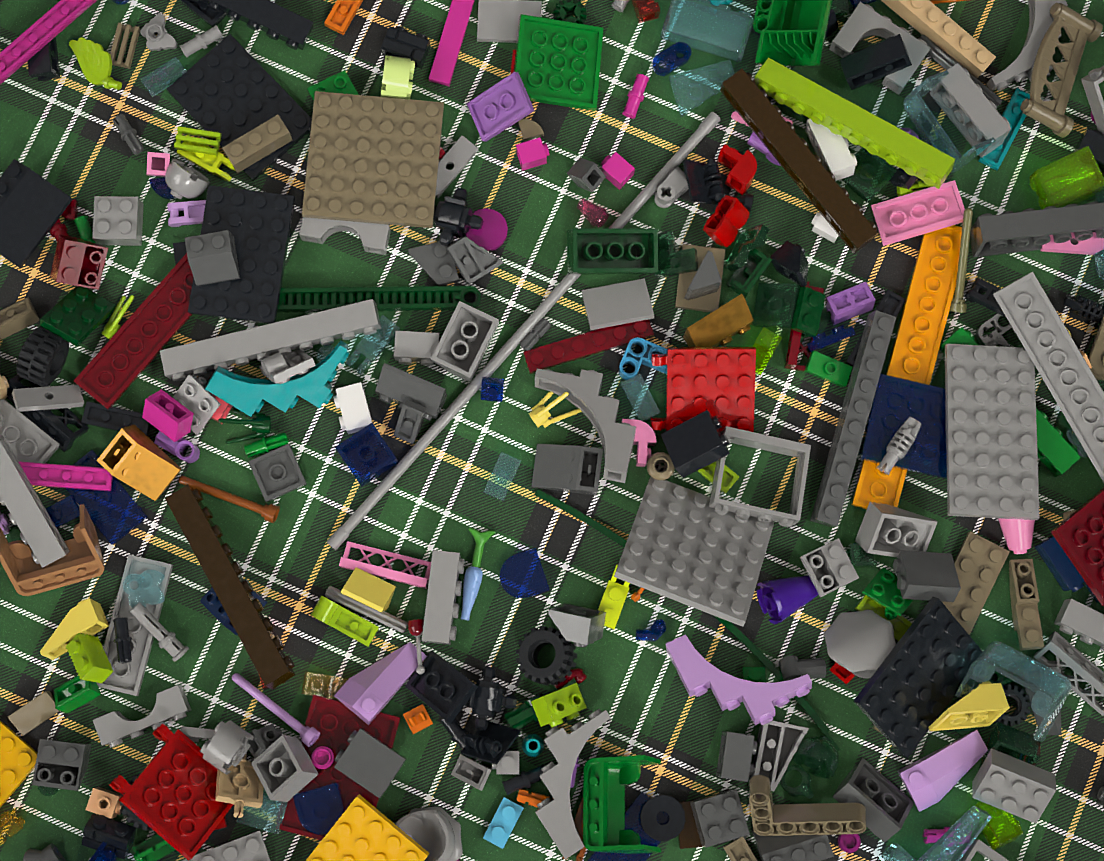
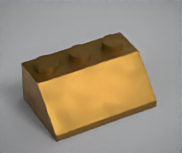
[683,294,753,347]

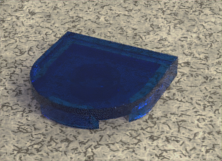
[500,548,550,599]
[293,782,344,835]

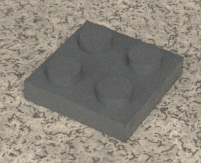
[248,444,307,502]

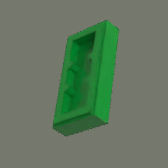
[804,351,853,388]

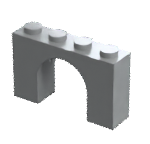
[829,2,931,95]

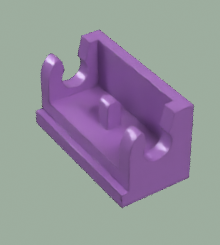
[826,282,875,325]

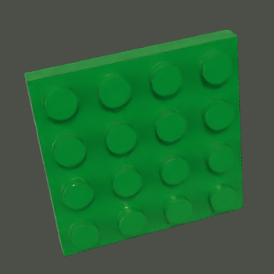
[514,14,603,111]

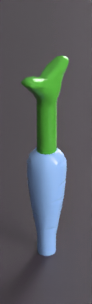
[461,528,495,621]

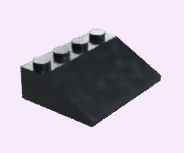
[0,159,73,269]

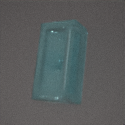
[140,57,186,97]

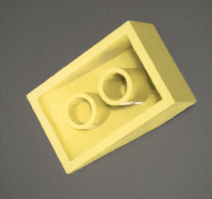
[928,681,1009,731]

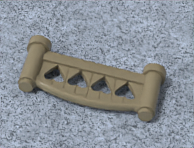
[1020,3,1103,138]

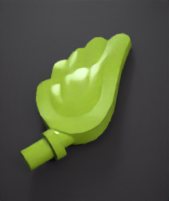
[69,37,122,90]

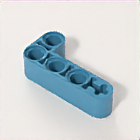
[618,337,667,380]

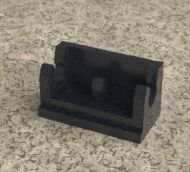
[27,37,60,81]

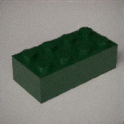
[567,228,658,274]

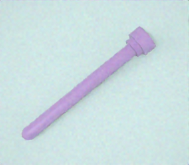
[232,673,320,747]

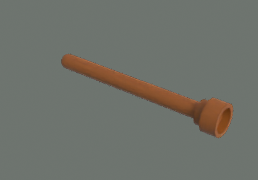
[178,476,280,523]

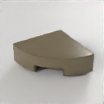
[518,119,544,141]

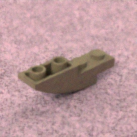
[1009,559,1045,650]

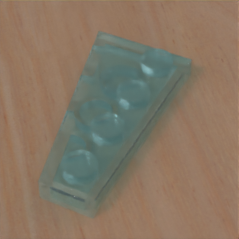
[917,806,992,861]

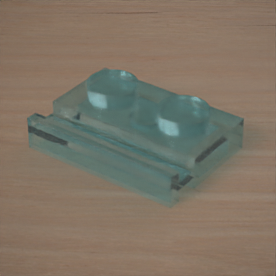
[236,794,288,834]

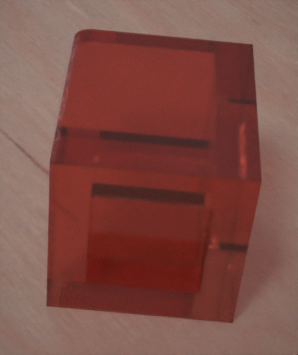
[631,0,660,23]

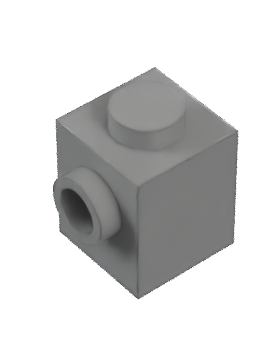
[492,751,519,774]

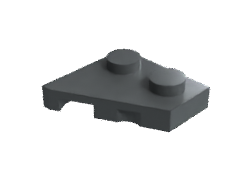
[408,241,459,286]

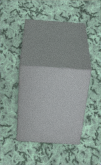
[451,754,492,791]

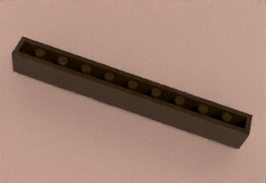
[720,69,878,254]
[165,484,296,690]

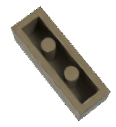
[222,115,292,173]

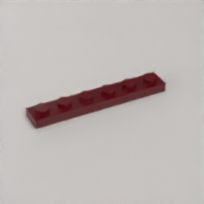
[523,319,654,374]

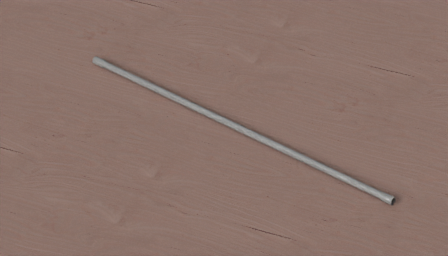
[326,112,721,550]

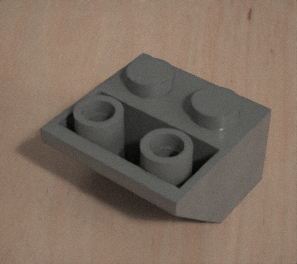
[32,738,92,791]

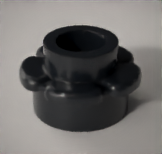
[739,191,754,212]

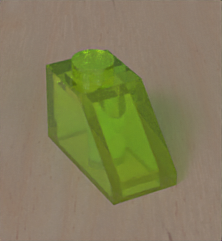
[969,801,1023,850]

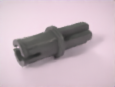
[113,114,144,155]

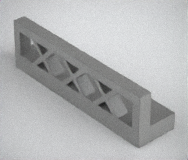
[1034,631,1104,716]

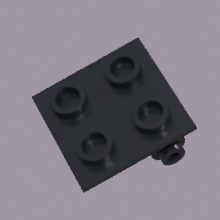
[683,159,725,205]
[460,721,521,765]

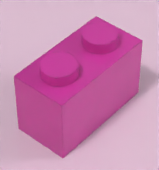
[142,389,194,442]

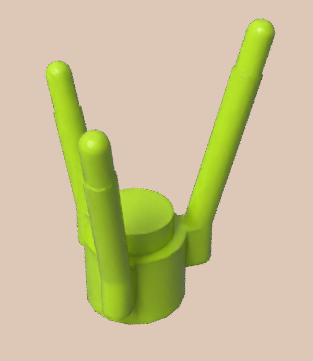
[101,295,134,340]

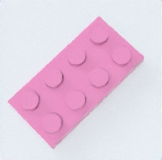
[871,180,965,246]

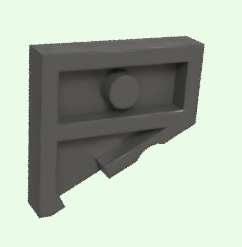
[446,236,503,285]

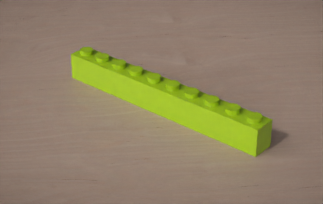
[754,58,955,189]

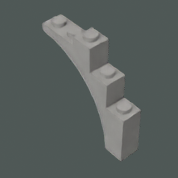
[986,0,1068,91]
[535,369,636,483]
[535,708,611,859]

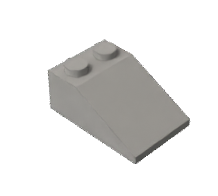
[855,502,937,557]

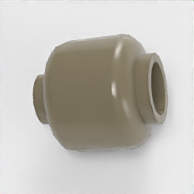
[647,452,675,480]

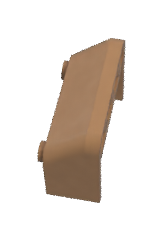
[0,504,104,596]

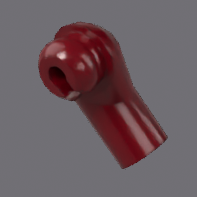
[554,668,587,690]

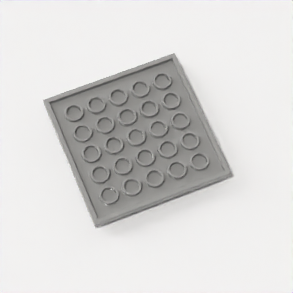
[614,476,774,627]

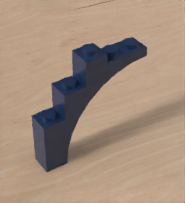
[1035,535,1099,603]

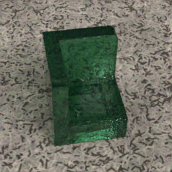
[846,544,877,568]

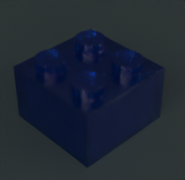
[335,423,398,487]

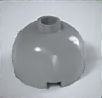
[165,159,210,199]

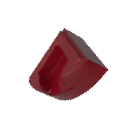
[61,199,78,222]

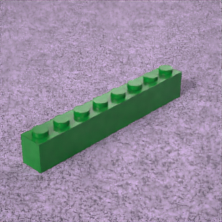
[939,327,1081,477]

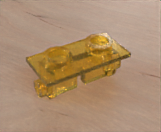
[0,808,26,846]

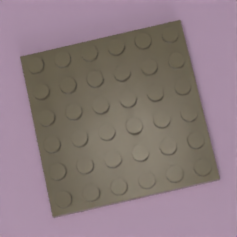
[302,91,444,228]

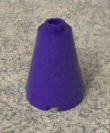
[757,575,819,625]

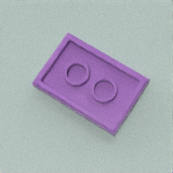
[466,72,535,142]

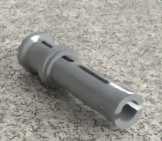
[129,602,189,662]

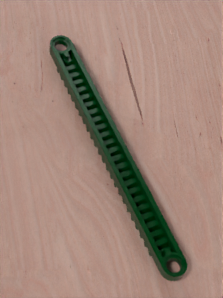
[277,286,481,313]

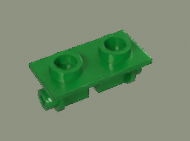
[133,834,176,861]

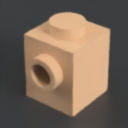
[85,787,124,819]

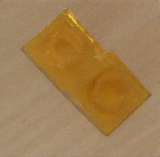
[301,671,348,700]

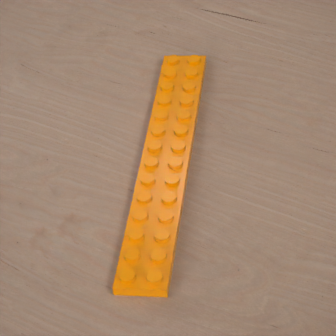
[851,225,962,509]

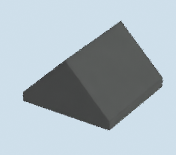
[684,250,722,300]

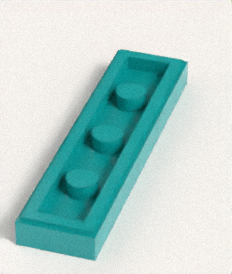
[978,88,1030,171]

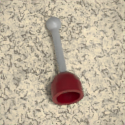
[408,619,425,674]

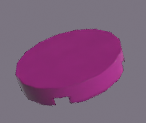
[466,208,508,251]

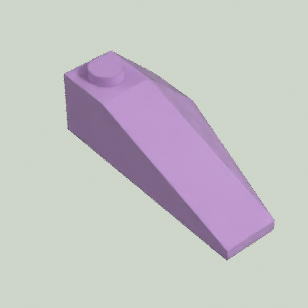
[334,642,427,725]

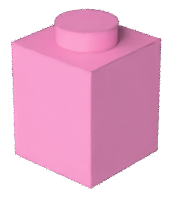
[146,152,170,177]

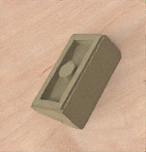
[0,297,39,340]
[8,691,59,736]

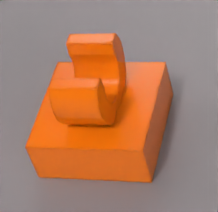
[403,704,433,734]

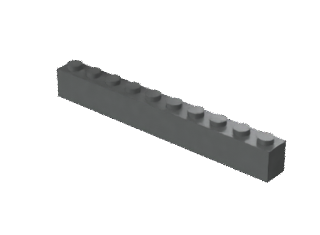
[810,310,896,527]

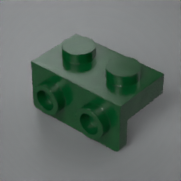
[791,287,826,337]

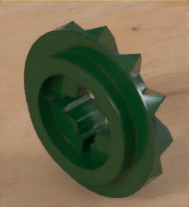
[553,0,587,24]

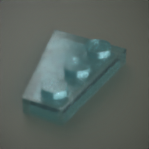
[669,60,735,117]

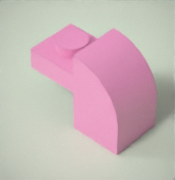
[621,419,656,467]

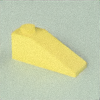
[40,598,109,660]

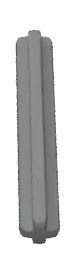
[325,586,408,633]

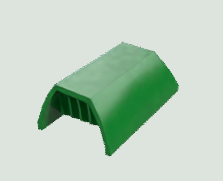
[753,0,832,66]

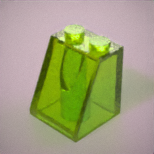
[1029,146,1104,210]

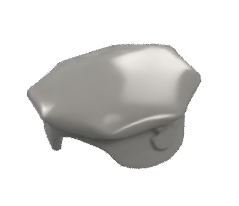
[824,610,896,678]
[395,807,463,861]

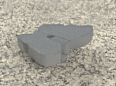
[140,13,177,51]

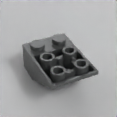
[531,444,603,496]

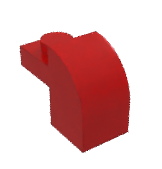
[717,144,757,195]

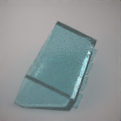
[660,0,754,62]

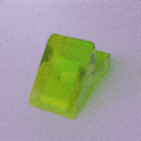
[752,327,782,376]

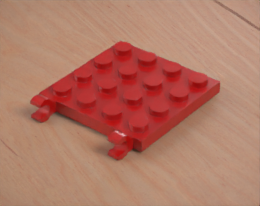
[651,347,756,432]
[109,723,234,861]

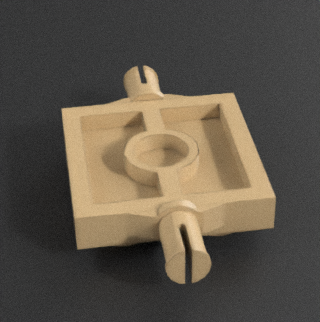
[215,753,264,818]

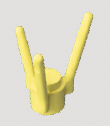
[528,391,582,428]

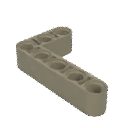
[749,775,866,836]

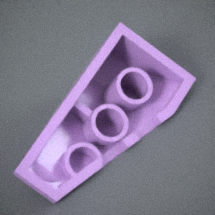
[897,730,988,812]

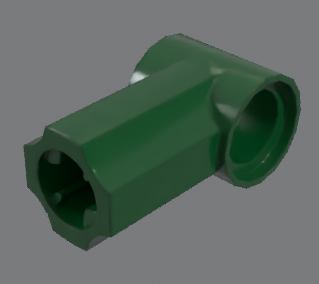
[504,693,543,730]

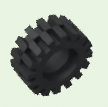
[995,685,1031,726]

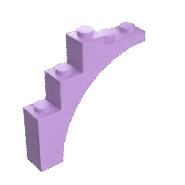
[666,634,812,725]

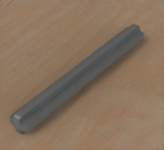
[919,35,1002,108]

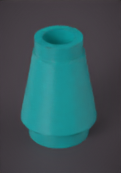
[522,734,544,757]

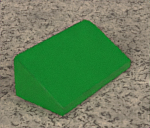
[54,676,101,714]

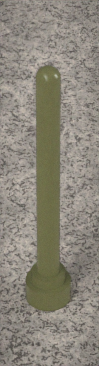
[949,208,973,313]

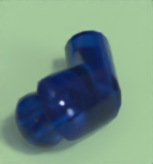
[636,619,666,642]

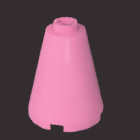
[998,518,1035,554]

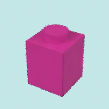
[516,137,549,171]
[601,152,635,190]

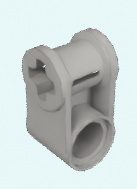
[654,167,689,208]

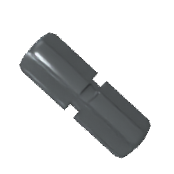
[520,318,551,351]

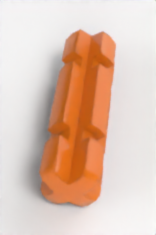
[517,789,554,807]

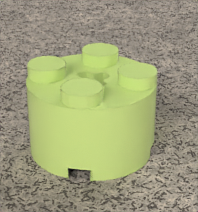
[380,55,415,99]

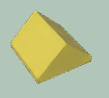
[341,567,396,612]

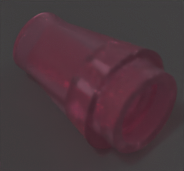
[577,198,609,228]

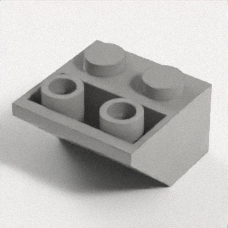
[800,538,859,597]

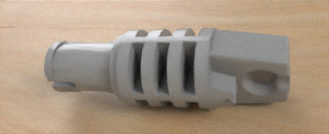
[877,417,921,475]

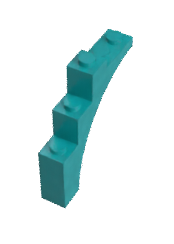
[205,340,349,417]

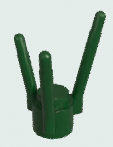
[218,409,271,444]

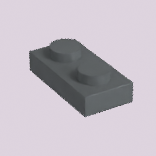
[393,399,426,444]

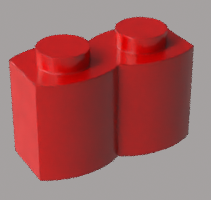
[703,195,750,247]

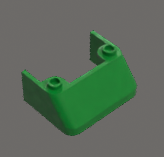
[583,755,661,854]

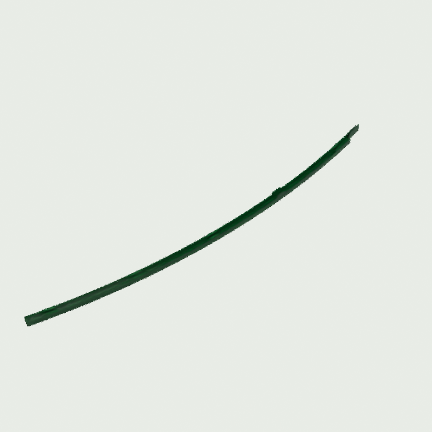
[534,489,840,752]

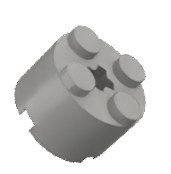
[200,720,254,775]

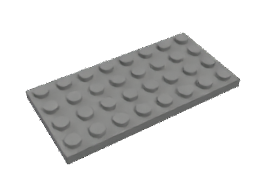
[945,344,1040,520]

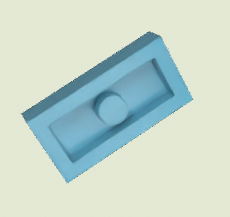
[483,797,524,849]

